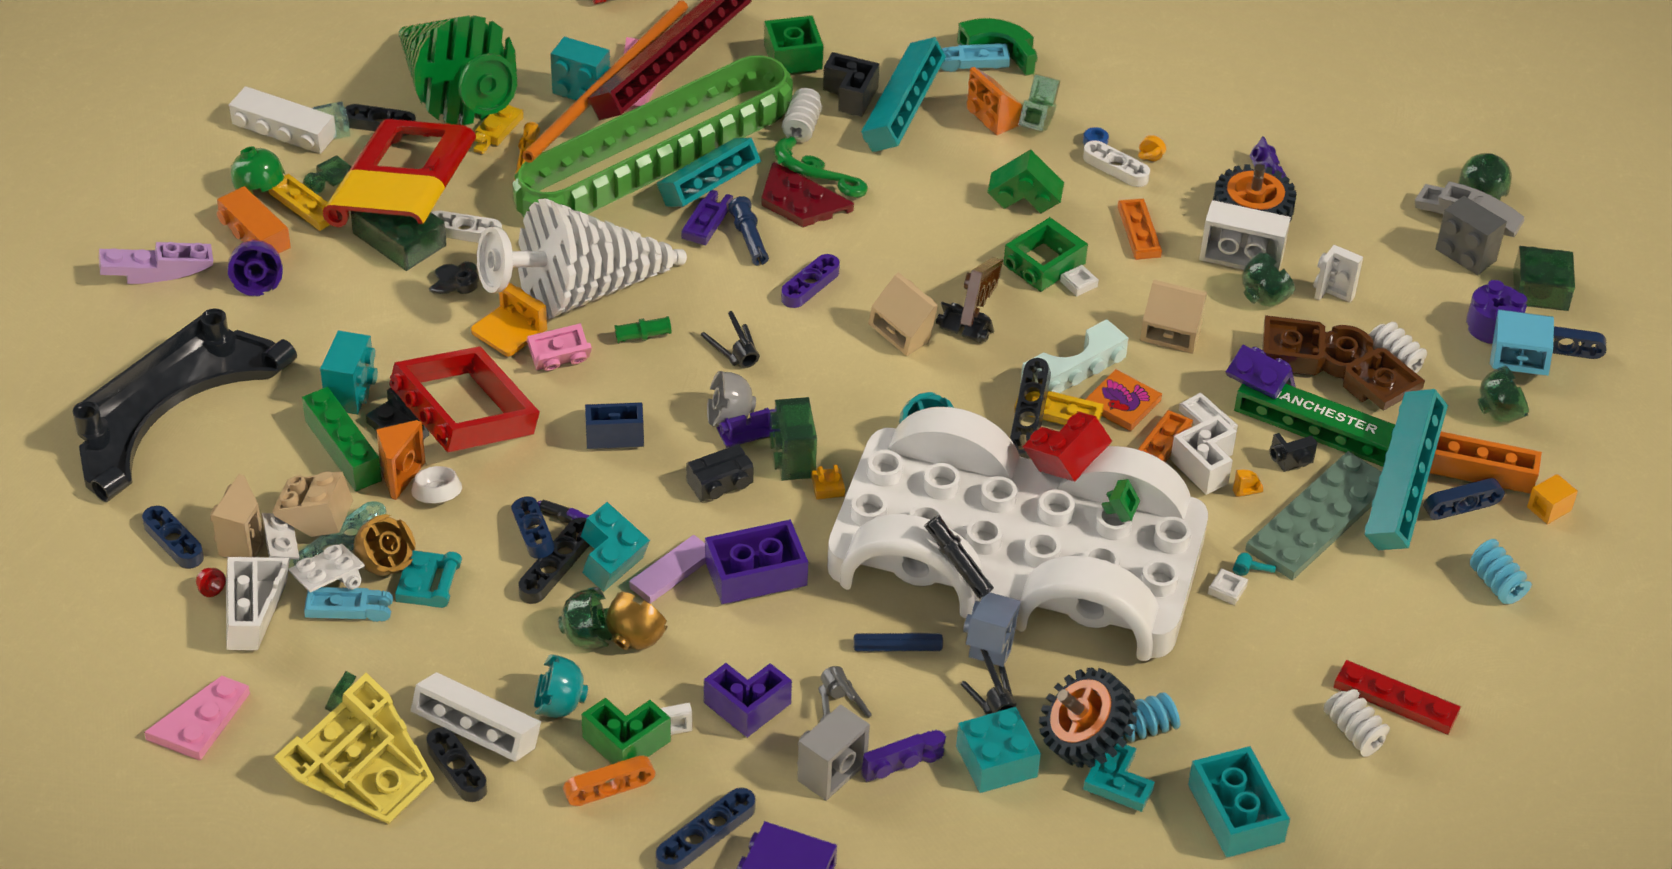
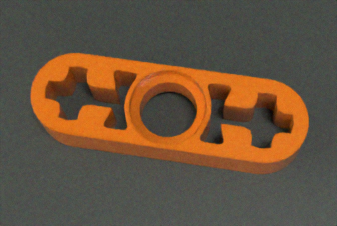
[563,756,655,806]

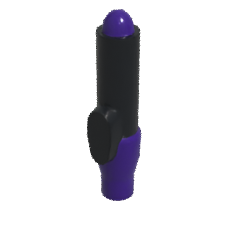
[537,499,590,523]

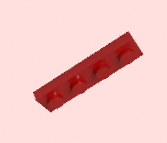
[1333,660,1461,735]

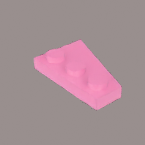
[144,676,250,760]

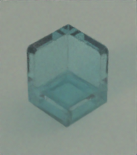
[312,101,350,140]

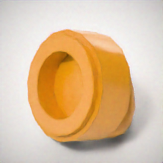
[1138,135,1166,161]

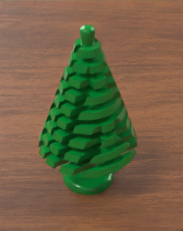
[399,15,517,125]

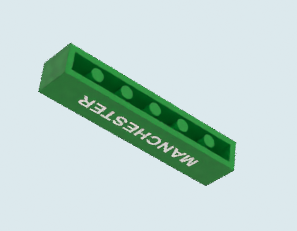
[1234,384,1395,467]

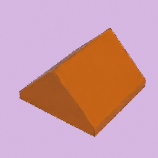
[376,420,426,500]

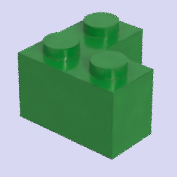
[987,149,1064,214]
[581,697,671,764]

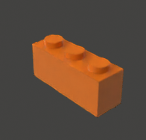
[217,186,291,253]

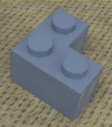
[963,592,1021,667]

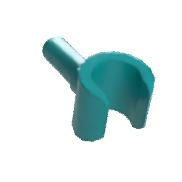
[1232,553,1276,576]

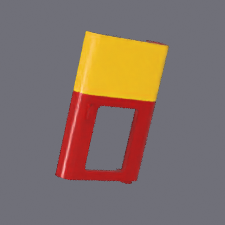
[322,119,476,227]

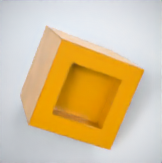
[1527,474,1578,525]

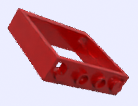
[389,346,540,453]

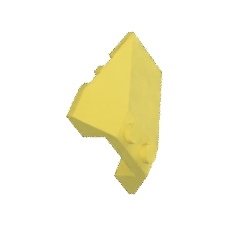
[274,673,434,824]

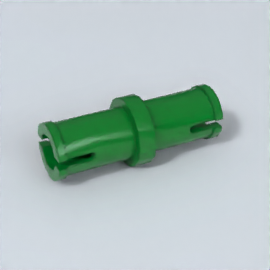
[614,316,672,343]

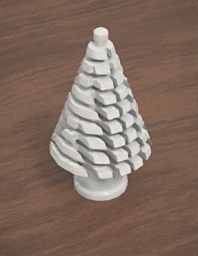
[477,199,687,319]

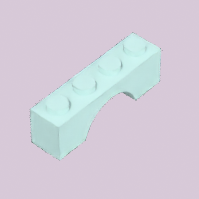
[1020,319,1129,393]

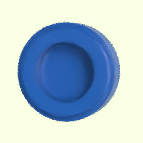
[1083,127,1109,146]

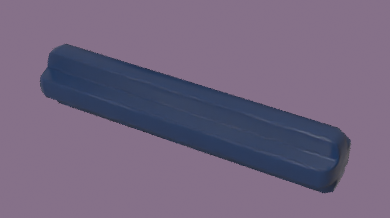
[853,633,943,651]

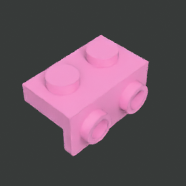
[527,323,592,371]

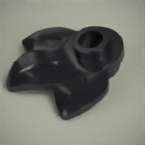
[429,261,479,294]

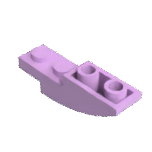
[98,242,213,284]

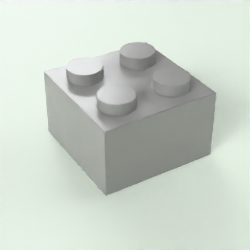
[797,704,870,801]

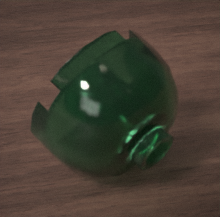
[1458,153,1512,200]
[1242,252,1295,307]
[1477,365,1529,423]
[558,587,612,649]

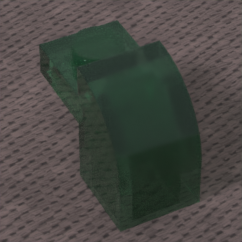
[1018,74,1061,131]

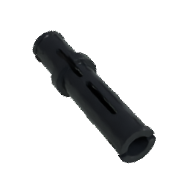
[924,514,994,599]

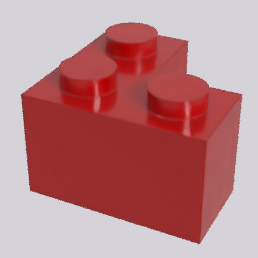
[1022,411,1112,482]

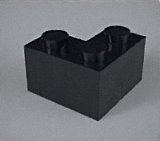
[823,52,880,117]

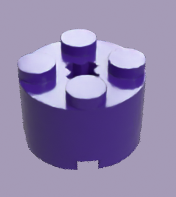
[1466,280,1527,344]

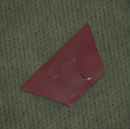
[761,161,854,227]

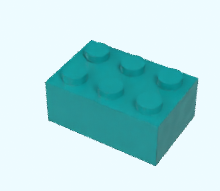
[1188,746,1290,858]

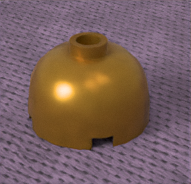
[354,514,416,576]
[606,592,668,650]

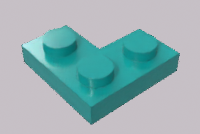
[1083,744,1155,812]

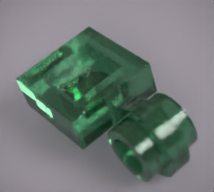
[303,155,352,194]

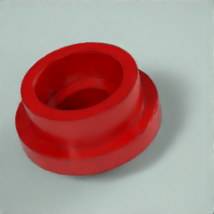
[196,568,226,597]

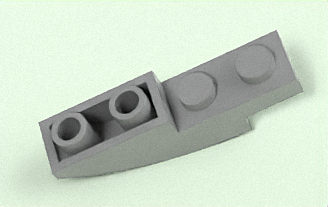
[1415,181,1525,237]

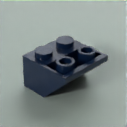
[585,402,644,449]

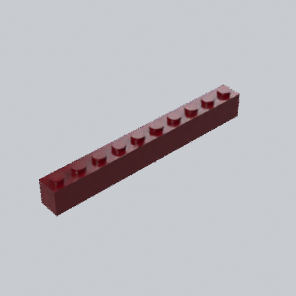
[588,0,752,121]

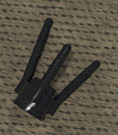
[701,311,760,368]
[961,649,1017,715]

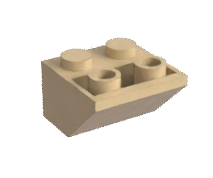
[868,272,938,356]
[1140,280,1207,354]
[272,471,353,537]
[211,474,264,558]

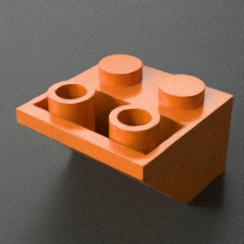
[967,67,1023,135]

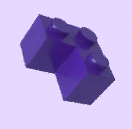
[704,663,792,738]

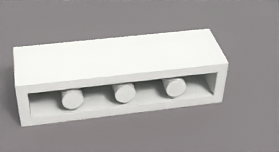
[229,86,337,154]
[410,672,541,762]

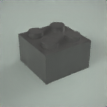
[1435,196,1507,275]

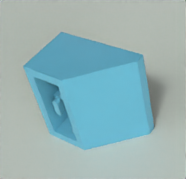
[1489,310,1554,376]

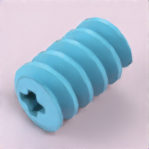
[1470,539,1532,604]
[1122,692,1180,742]

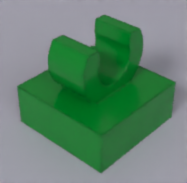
[1102,479,1140,522]

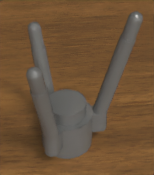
[818,666,872,718]

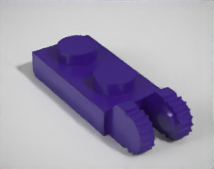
[681,190,733,246]
[861,729,946,783]

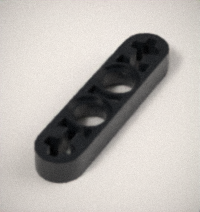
[1010,358,1051,459]
[518,517,590,604]

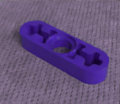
[781,254,840,308]

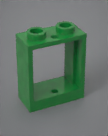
[1003,217,1088,292]

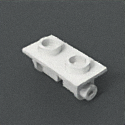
[262,513,299,562]

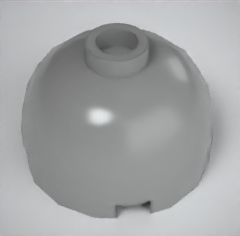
[707,371,756,427]

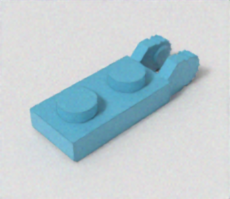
[941,44,1010,72]
[304,587,393,622]

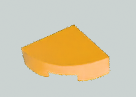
[1233,469,1263,497]

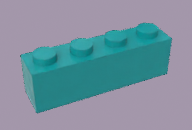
[656,138,761,207]

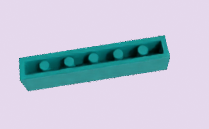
[861,37,946,152]
[1365,389,1448,550]

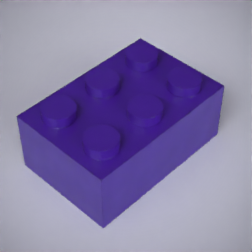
[705,519,808,605]

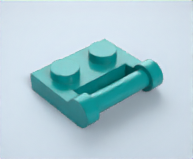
[395,550,462,608]

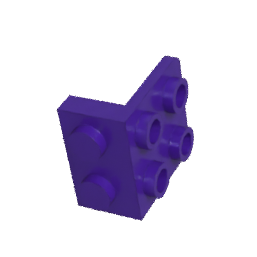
[1226,345,1296,400]

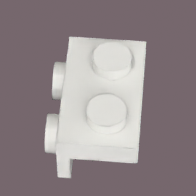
[1313,245,1363,302]

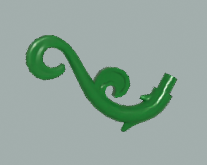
[774,137,868,198]

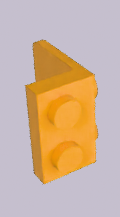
[471,282,547,357]

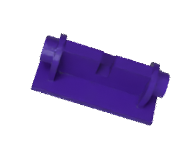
[1250,136,1286,178]
[716,407,780,448]

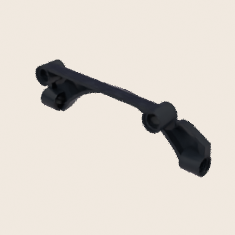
[73,308,297,502]

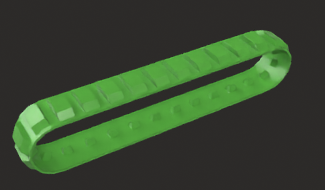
[512,55,793,217]

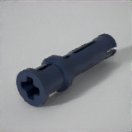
[728,196,769,266]

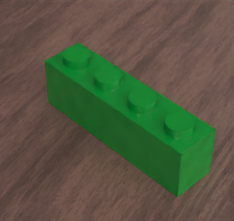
[302,387,382,492]

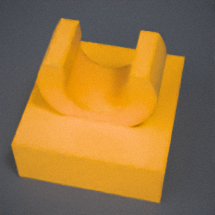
[811,465,845,499]

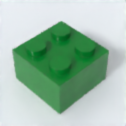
[764,15,824,73]

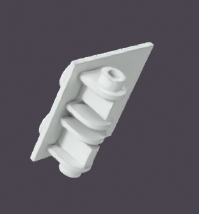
[288,543,365,592]

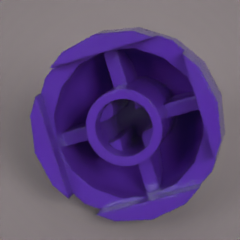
[228,240,283,296]

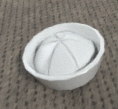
[411,466,462,504]

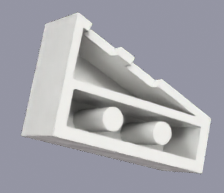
[226,557,289,650]

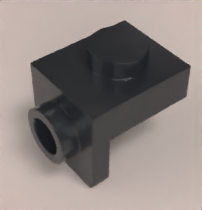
[1269,433,1318,472]

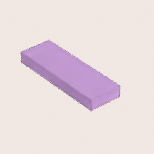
[629,535,706,604]

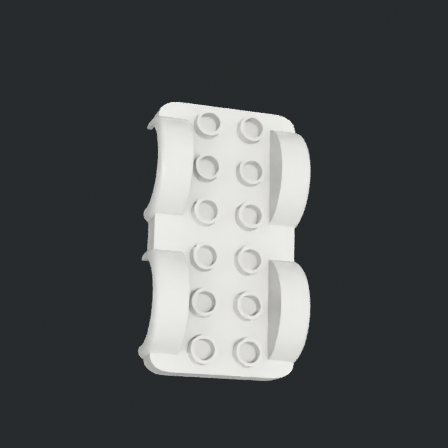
[827,407,1208,661]

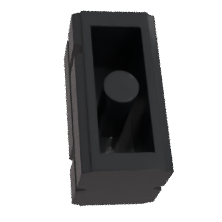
[686,444,754,502]

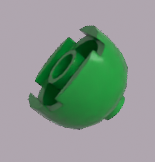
[230,146,285,195]

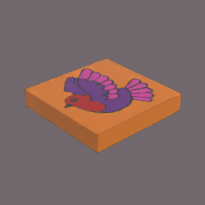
[1085,369,1162,431]

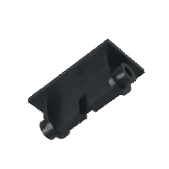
[936,302,995,343]

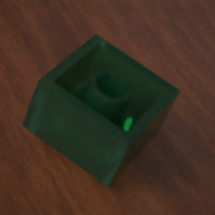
[1513,246,1575,311]
[769,397,817,481]

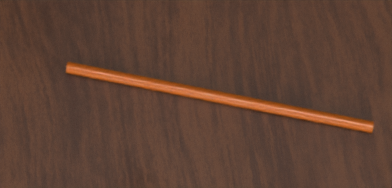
[522,0,688,163]

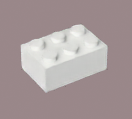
[1199,200,1291,277]

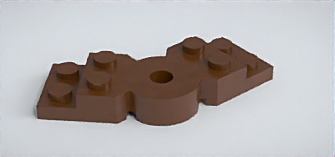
[1262,315,1425,411]

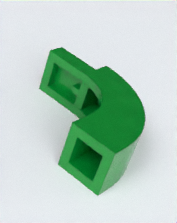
[957,18,1038,76]

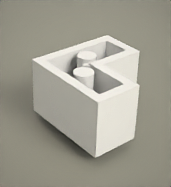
[1170,414,1237,495]

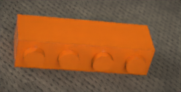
[1430,431,1542,494]

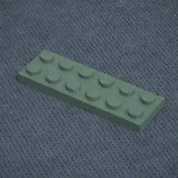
[1245,451,1382,580]

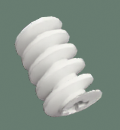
[782,88,822,143]
[1369,322,1427,373]
[1324,689,1390,757]

